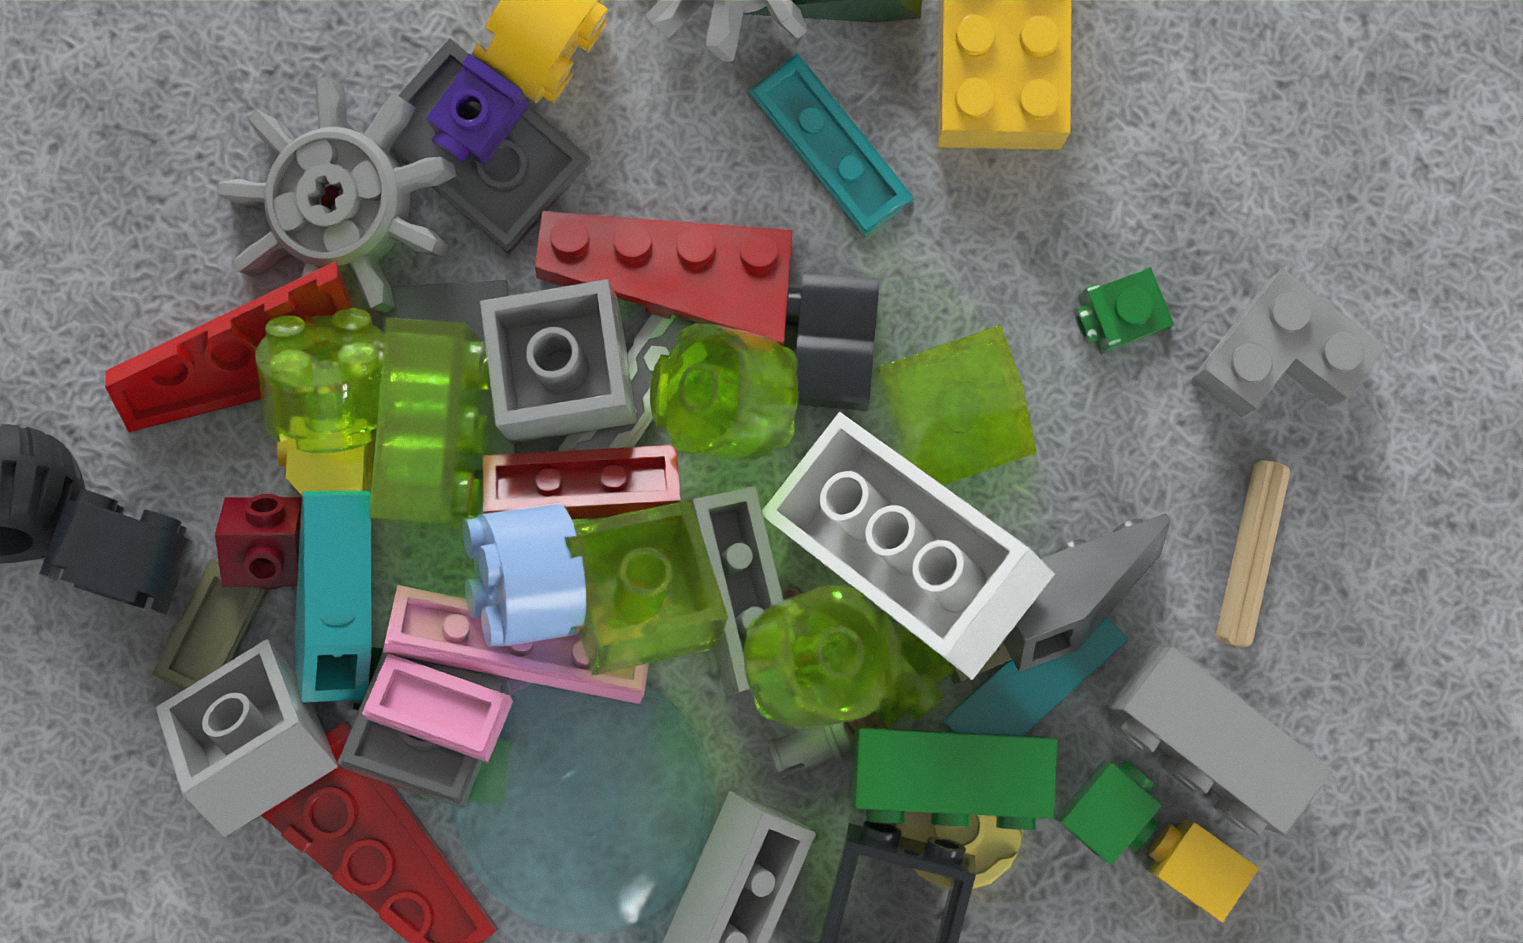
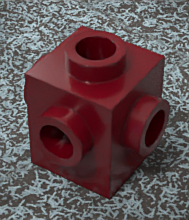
[215,494,302,589]

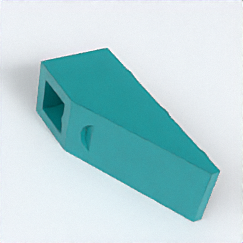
[293,491,372,702]

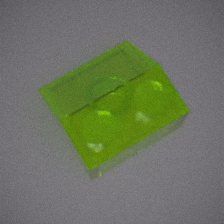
[875,325,1037,486]

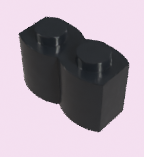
[780,272,880,411]

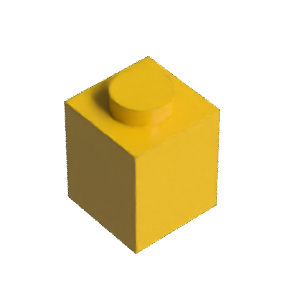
[1147,818,1259,923]

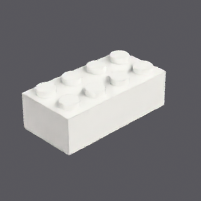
[762,412,1055,680]

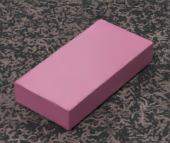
[362,653,513,763]

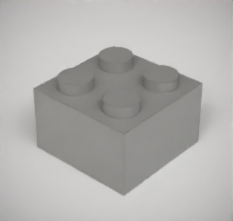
[480,279,637,444]
[155,639,338,837]

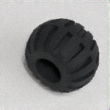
[0,424,85,564]

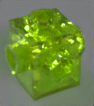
[847,626,958,728]

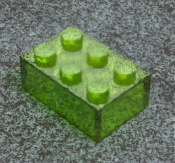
[369,318,491,532]

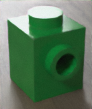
[1054,760,1162,866]

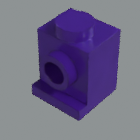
[426,54,528,166]

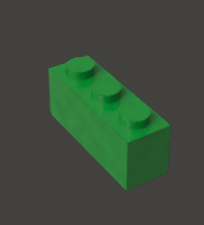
[851,727,1058,830]

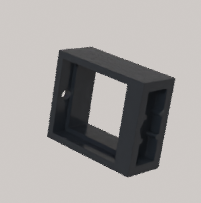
[818,821,976,943]

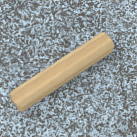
[1216,460,1290,647]

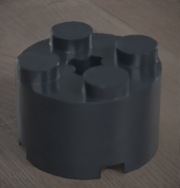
[39,489,193,615]

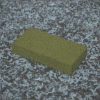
[152,559,269,690]

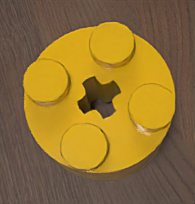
[472,0,609,104]

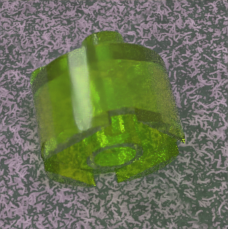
[256,308,395,453]
[650,323,798,461]
[744,585,900,730]

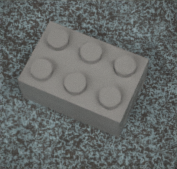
[1104,646,1334,836]

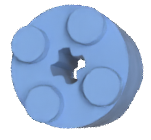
[462,504,586,647]

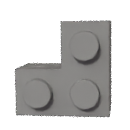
[1191,269,1387,417]

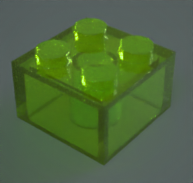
[564,500,728,676]

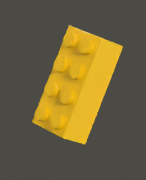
[937,0,1071,150]

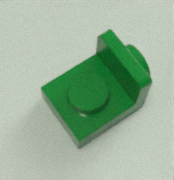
[1074,267,1174,355]

